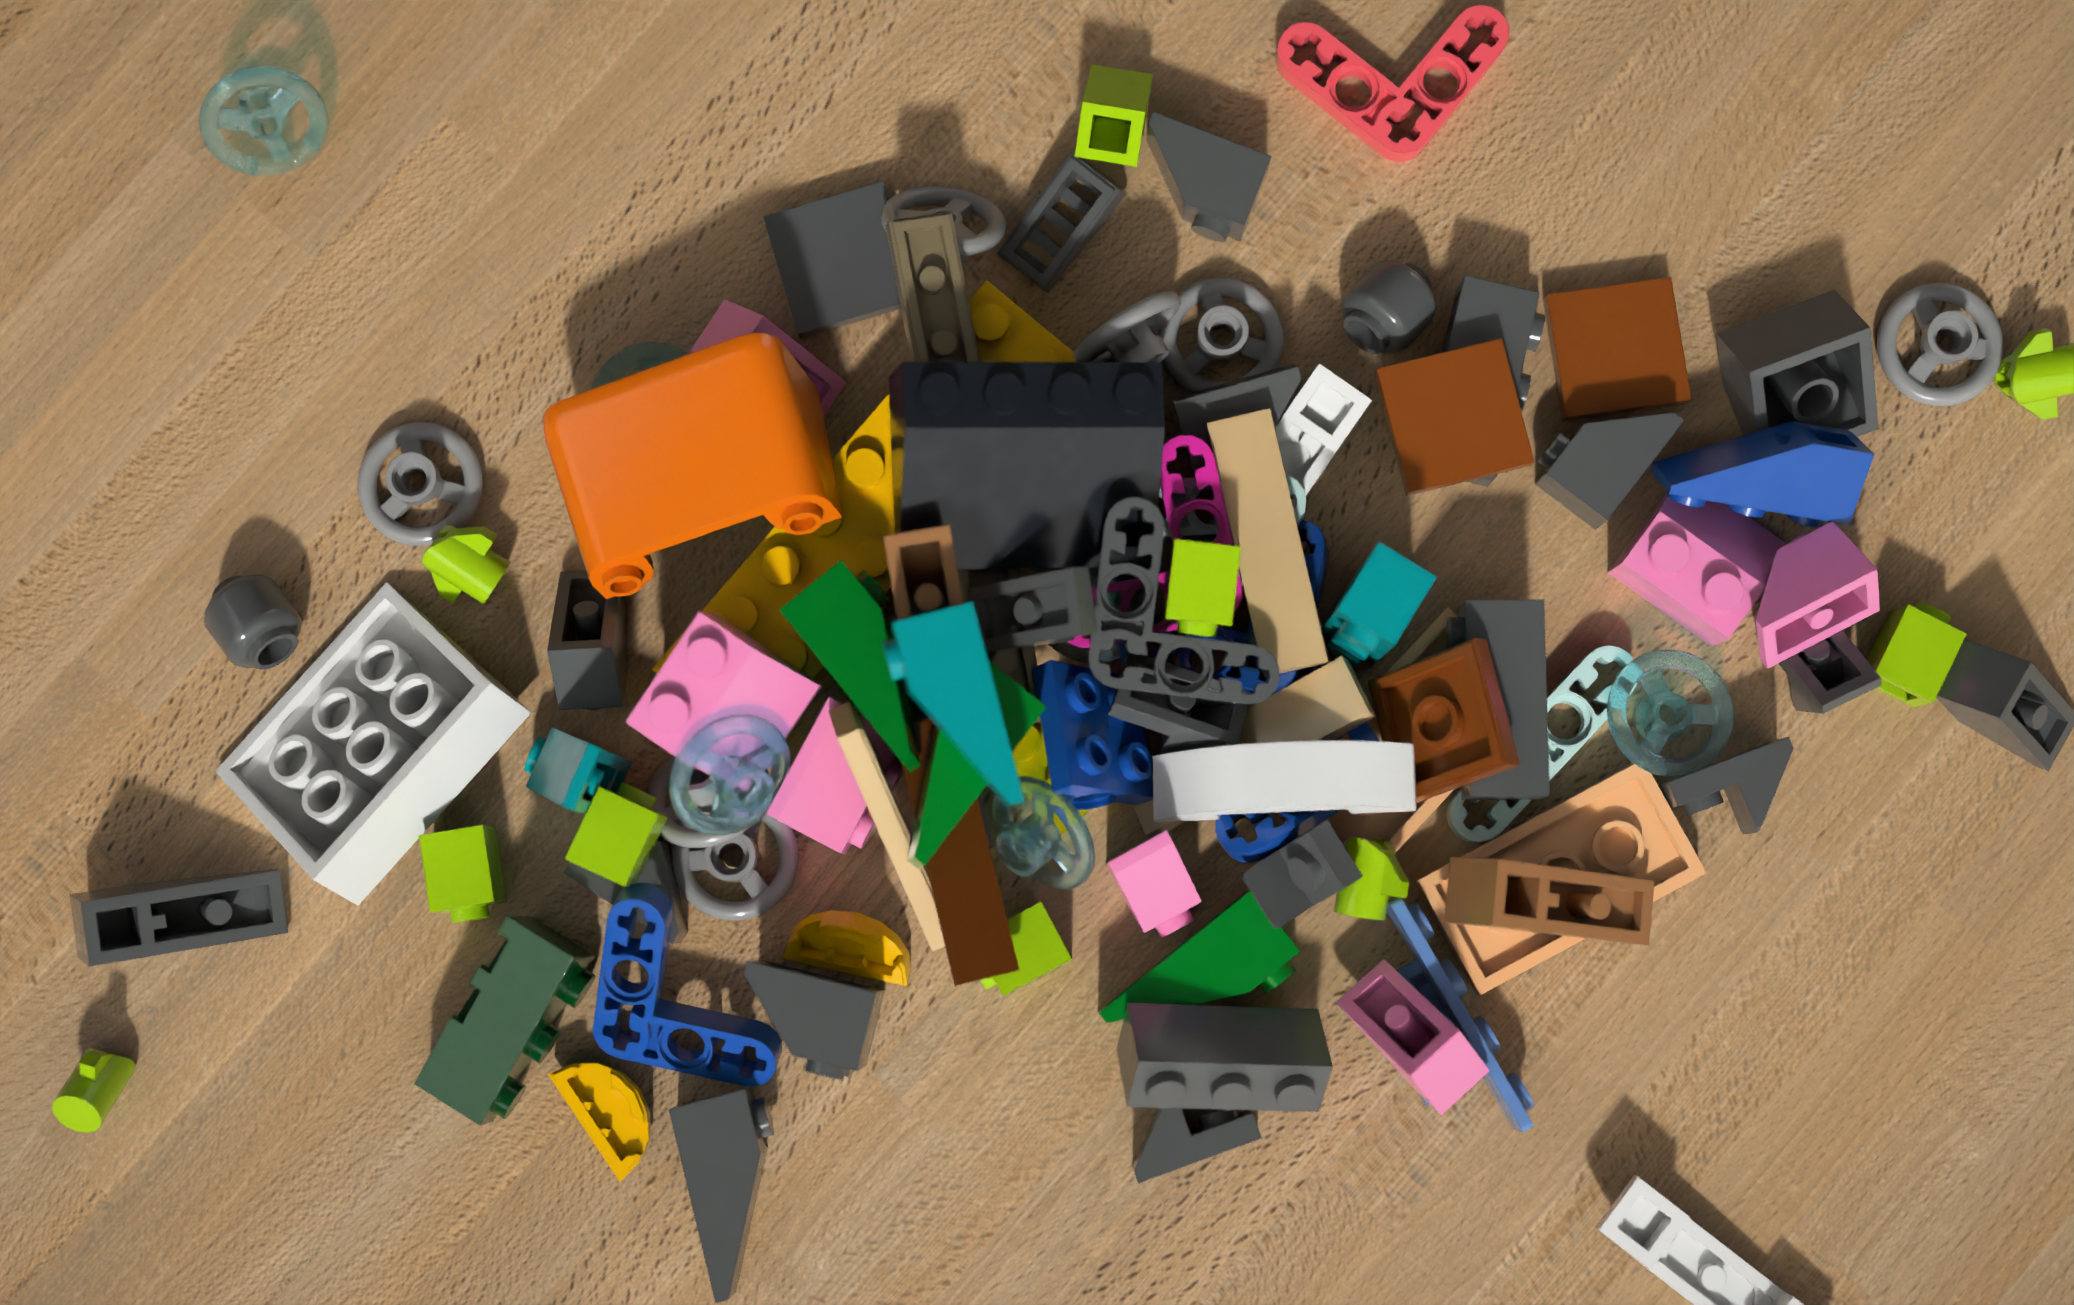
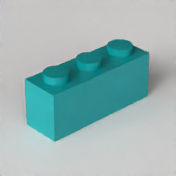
[1321,542,1437,667]

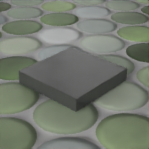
[763,181,901,339]

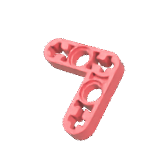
[1275,5,1509,162]

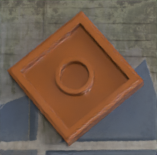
[1543,277,1692,421]
[1374,338,1535,496]
[1367,638,1520,803]

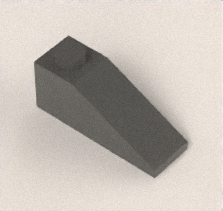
[70,869,288,967]
[669,1086,774,1303]

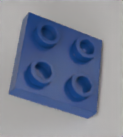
[1032,660,1153,810]

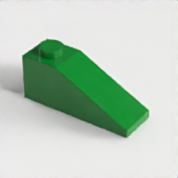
[779,560,921,773]
[907,661,1047,869]
[1098,890,1300,1023]

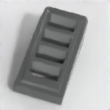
[997,152,1128,292]

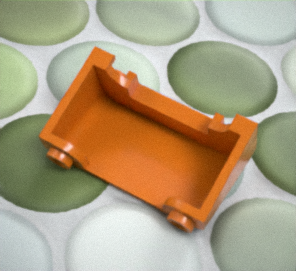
[543,333,843,599]

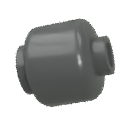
[1342,261,1436,354]
[204,575,302,670]

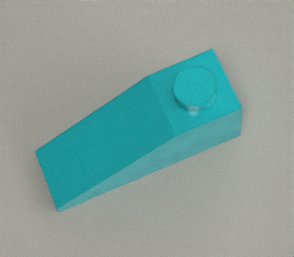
[882,602,1025,807]
[524,727,633,814]

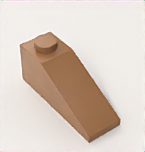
[1444,857,1655,945]

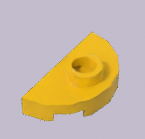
[782,910,911,986]
[548,1062,651,1182]

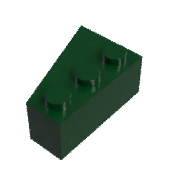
[414,916,596,1126]

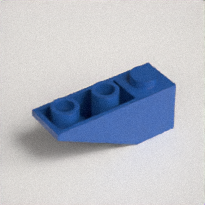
[1650,421,1874,528]

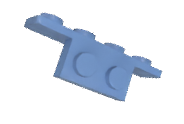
[1386,897,1534,1133]

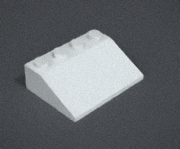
[215,582,531,906]

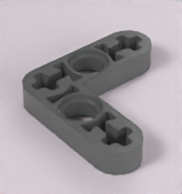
[1088,497,1280,704]

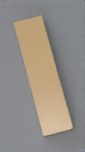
[1207,408,1328,677]
[1133,656,1376,838]
[828,701,945,952]

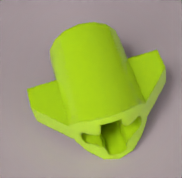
[1993,328,2074,420]
[422,525,511,604]
[1334,837,1409,920]
[52,1048,136,1133]

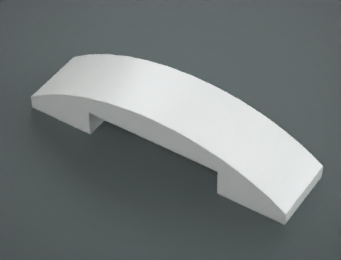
[1196,363,1372,586]
[1153,741,1417,822]
[1596,1175,1804,1305]

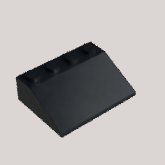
[889,362,1165,571]

